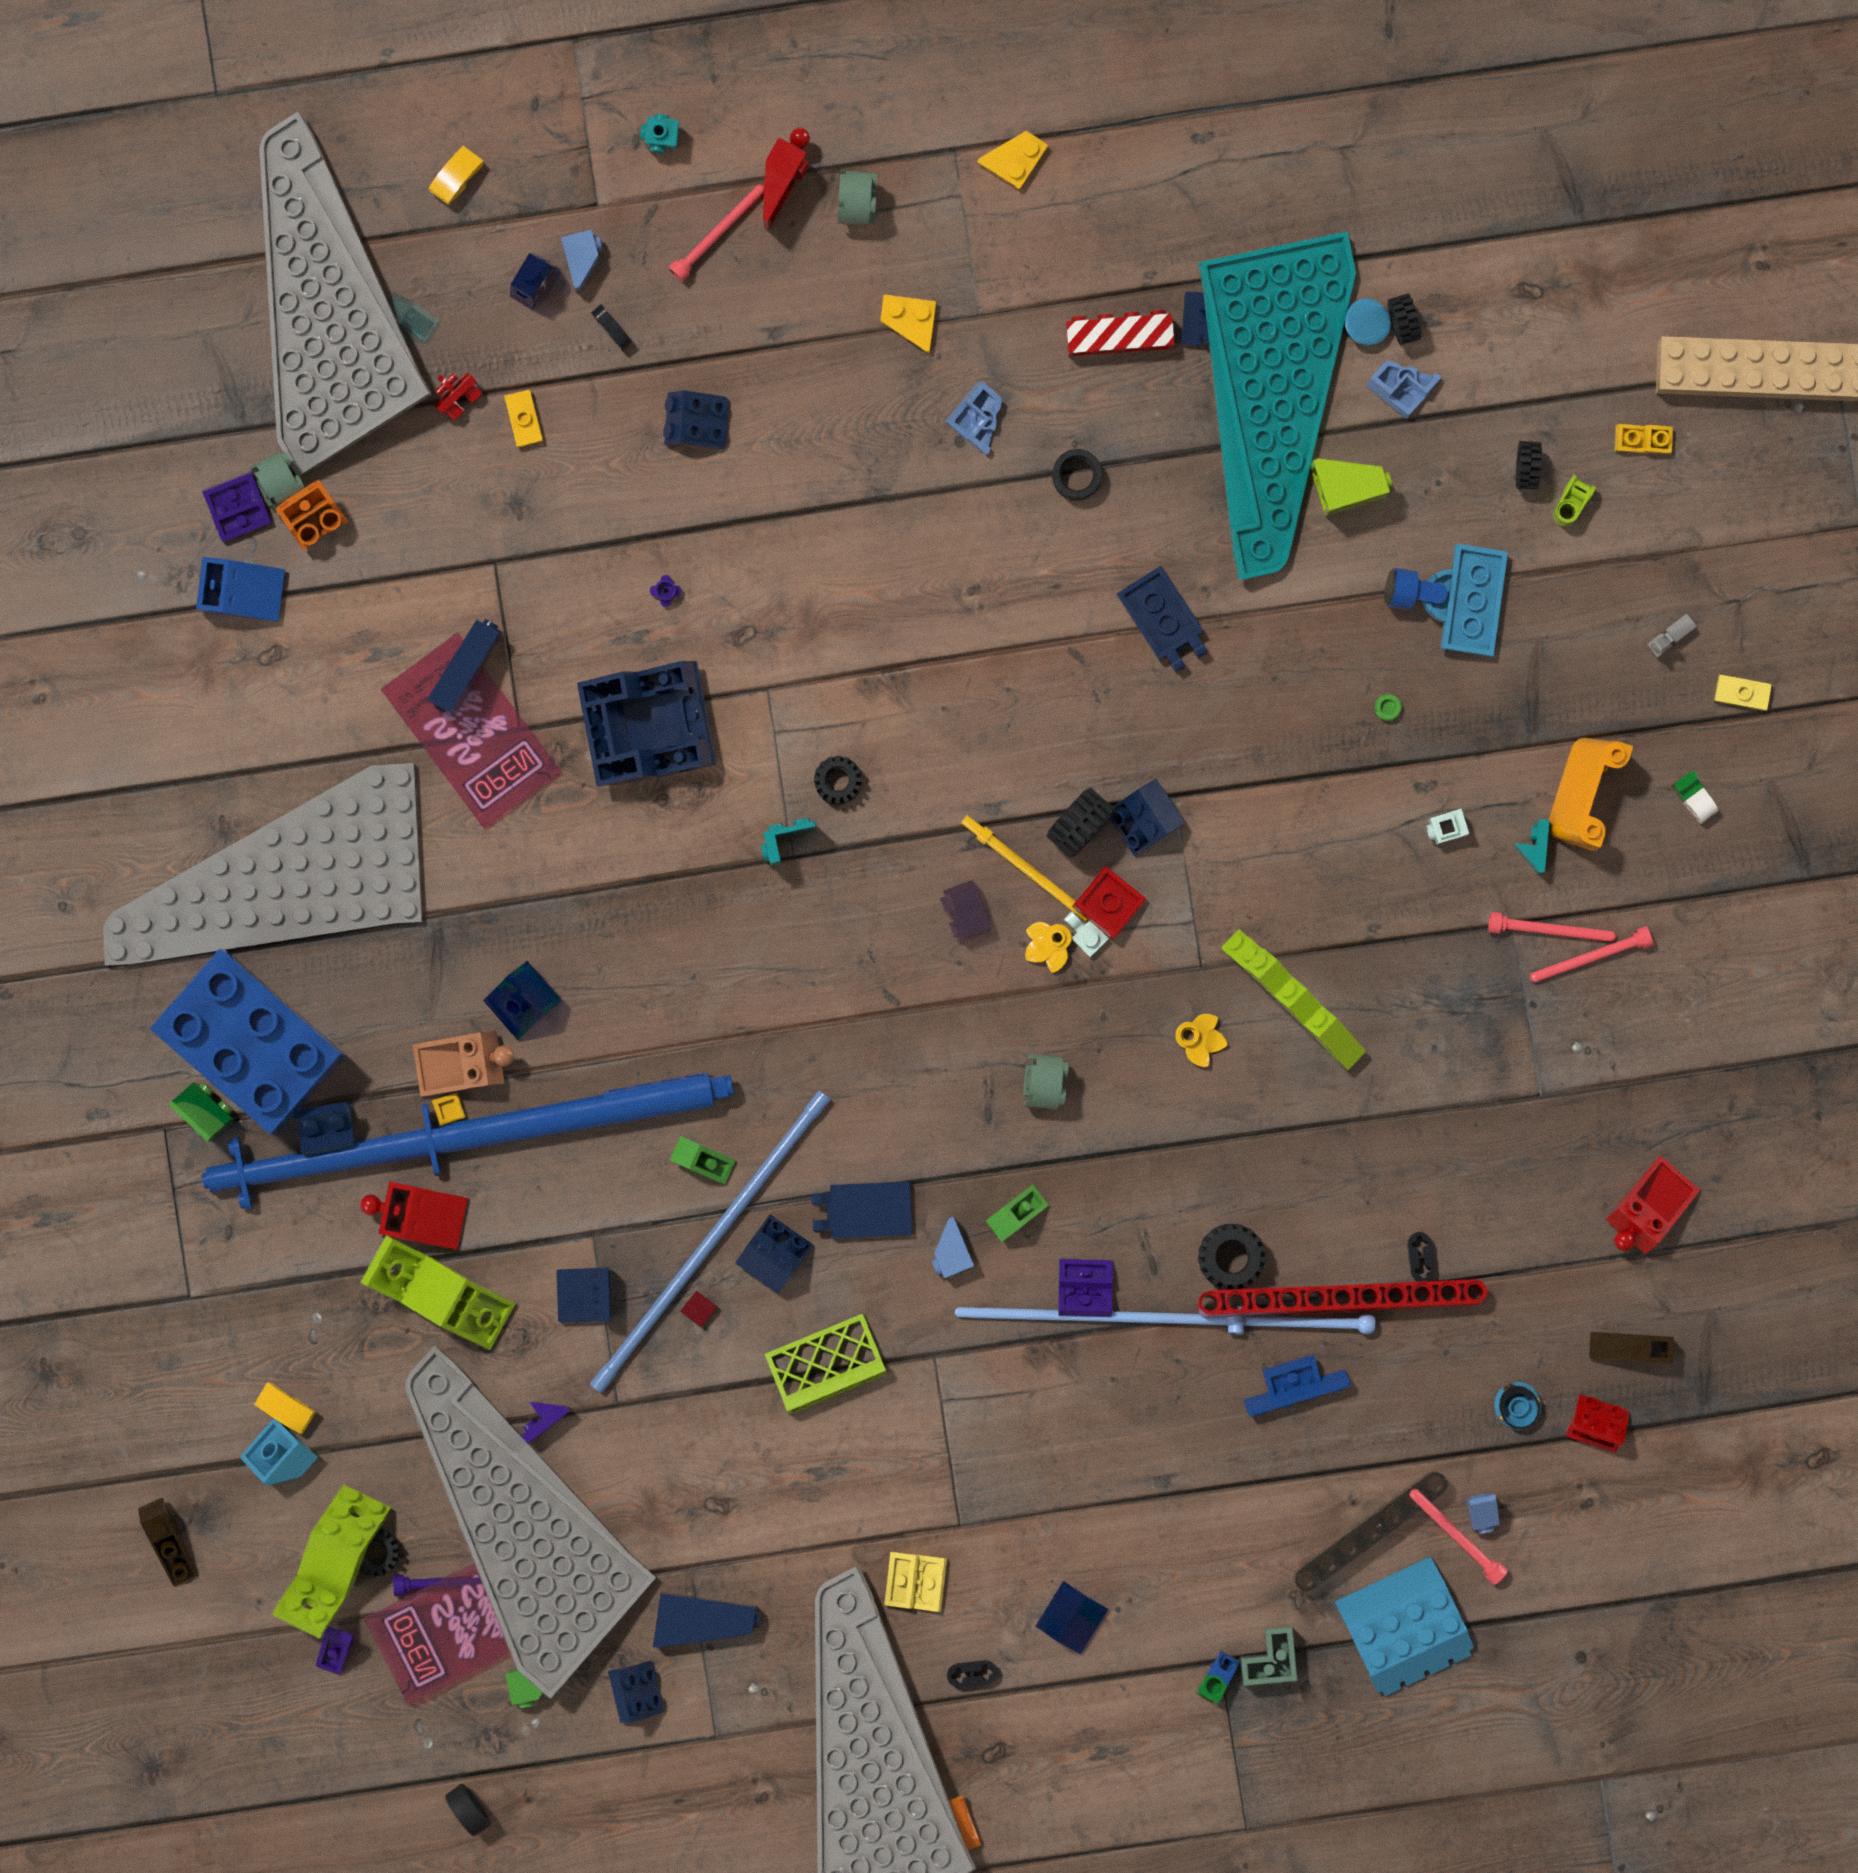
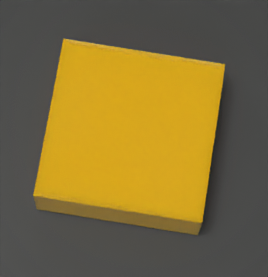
[432,1092,466,1126]

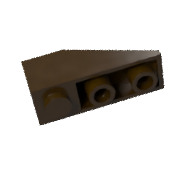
[1589,1332,1674,1364]
[138,1497,198,1586]

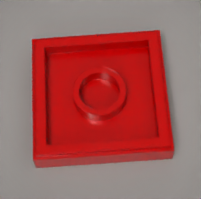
[1072,865,1146,940]

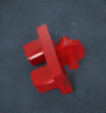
[433,373,482,420]

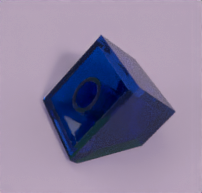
[483,961,562,1041]

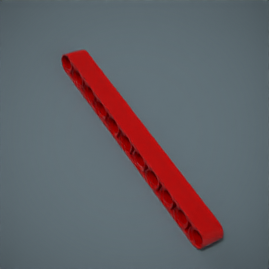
[1196,1280,1488,1318]

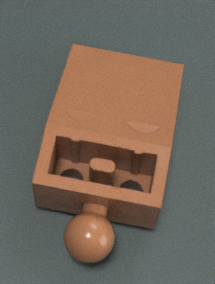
[413,1031,514,1097]

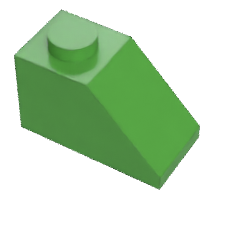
[670,1136,736,1185]
[986,1184,1049,1242]
[505,1670,542,1708]

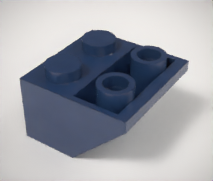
[1110,778,1185,856]
[735,1214,813,1294]

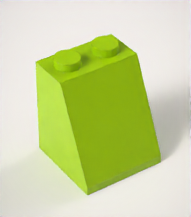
[1310,459,1393,517]

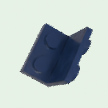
[556,1267,612,1323]

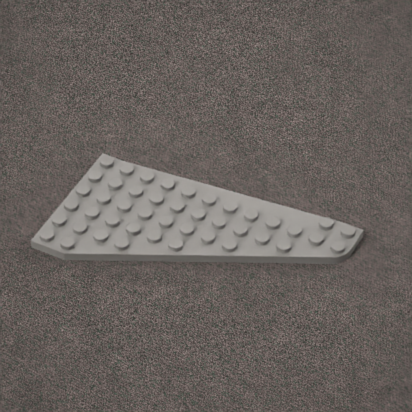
[259,112,432,478]
[103,763,422,966]
[405,1346,656,1699]
[815,1566,976,1873]

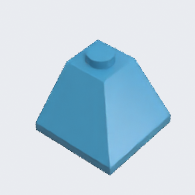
[240,1418,318,1486]

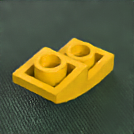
[428,146,483,205]
[1615,424,1673,454]
[254,1382,316,1434]

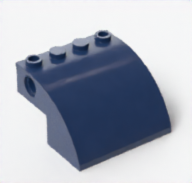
[577,661,717,787]

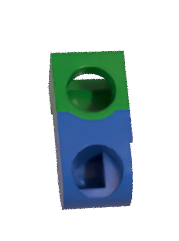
[1195,1650,1239,1705]

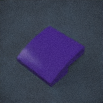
[202,471,271,542]
[1058,1259,1113,1317]

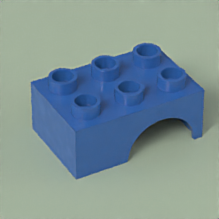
[149,948,347,1135]

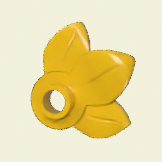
[1025,922,1072,973]
[1175,1014,1227,1067]

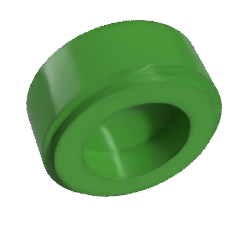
[1374,694,1401,721]

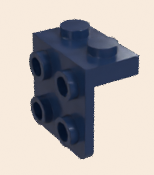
[663,390,729,449]

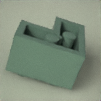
[1240,1625,1297,1686]

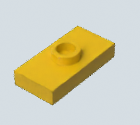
[504,390,543,448]

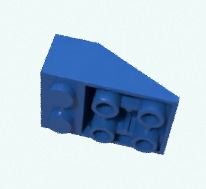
[196,557,285,622]

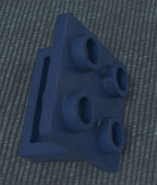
[1181,291,1209,346]
[294,1102,355,1156]
[608,1661,664,1724]

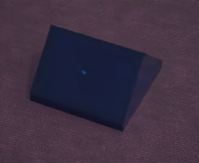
[1035,1581,1108,1654]

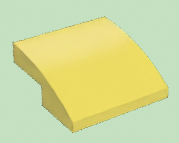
[884,1552,947,1612]

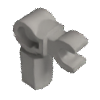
[1647,614,1696,657]

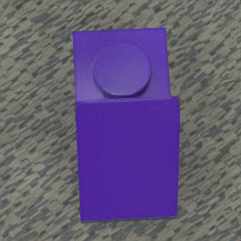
[521,1401,571,1444]
[315,1626,354,1675]

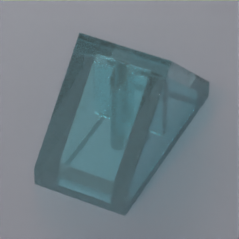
[388,292,439,342]

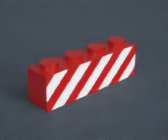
[1066,310,1174,357]

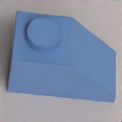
[561,229,603,292]
[931,1217,974,1278]
[1464,1492,1500,1534]

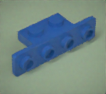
[1243,1355,1351,1416]

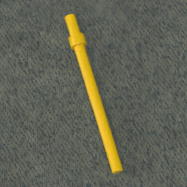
[961,815,1087,922]

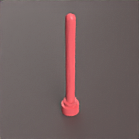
[668,184,764,282]
[1488,911,1616,942]
[1530,926,1654,983]
[1410,1489,1508,1585]

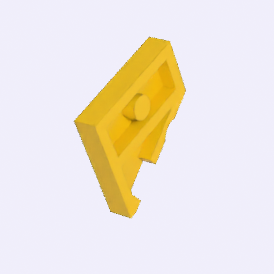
[977,131,1048,191]
[880,295,936,353]

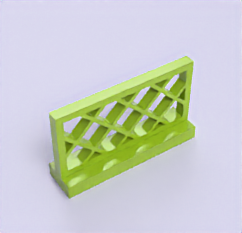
[764,1314,888,1415]

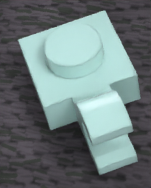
[1064,912,1109,957]

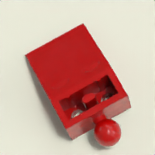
[763,128,810,230]
[1605,1155,1700,1255]
[360,1181,468,1250]

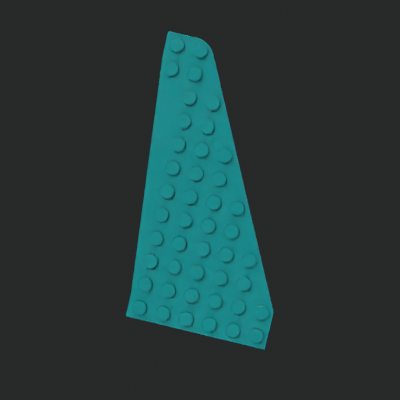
[1198,231,1356,580]

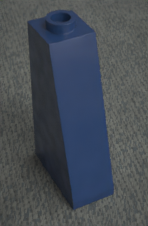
[427,619,501,718]
[653,1592,761,1647]

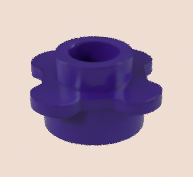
[650,575,682,607]

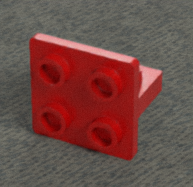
[1566,1394,1629,1453]

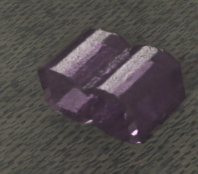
[940,880,991,942]

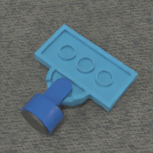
[1384,543,1508,657]

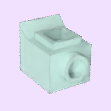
[1426,808,1469,845]

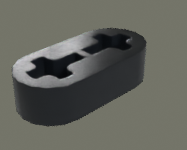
[591,304,633,351]
[1407,1232,1435,1282]
[947,1660,997,1688]

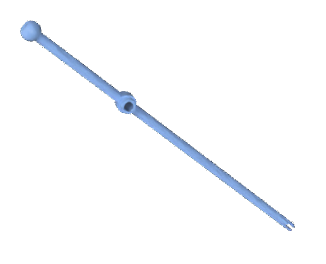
[955,1306,1375,1334]

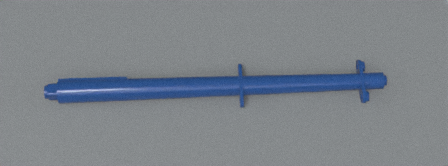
[202,1072,734,1211]

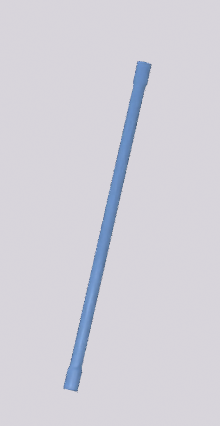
[590,1090,831,1394]

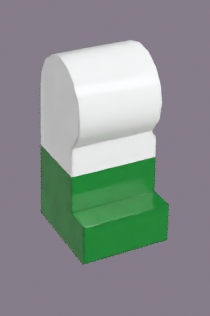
[1671,770,1719,824]

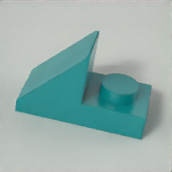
[1513,819,1549,874]

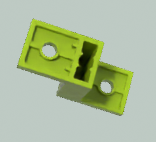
[360,1235,516,1350]
[272,1484,391,1639]

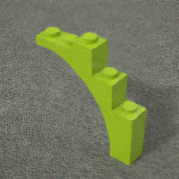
[1221,929,1366,1070]

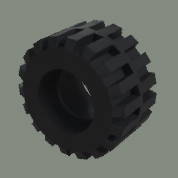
[1046,788,1115,858]
[1198,1224,1266,1290]

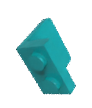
[761,818,817,867]

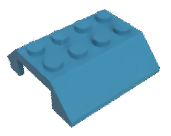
[1334,1556,1474,1696]

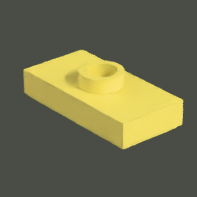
[1714,675,1772,711]

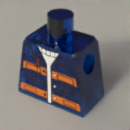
[510,253,558,310]

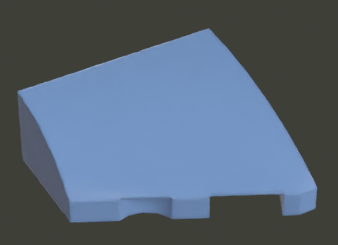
[1366,360,1441,419]
[945,382,1002,455]

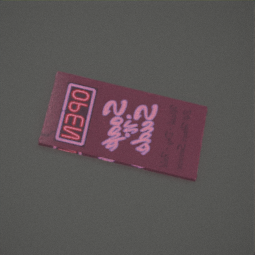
[381,632,561,829]
[364,1563,510,1704]

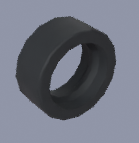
[1052,449,1103,501]
[445,1783,491,1837]

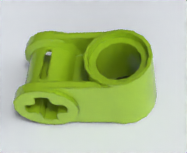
[1553,474,1596,527]

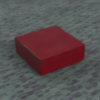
[680,1290,718,1327]

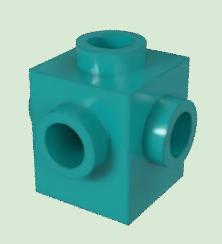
[640,114,680,154]

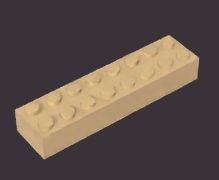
[1656,336,1858,401]

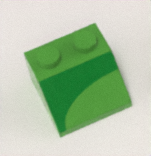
[168,1082,235,1142]

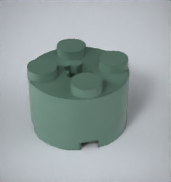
[838,170,877,225]
[249,452,305,513]
[1023,1053,1068,1110]

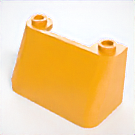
[1548,738,1633,852]

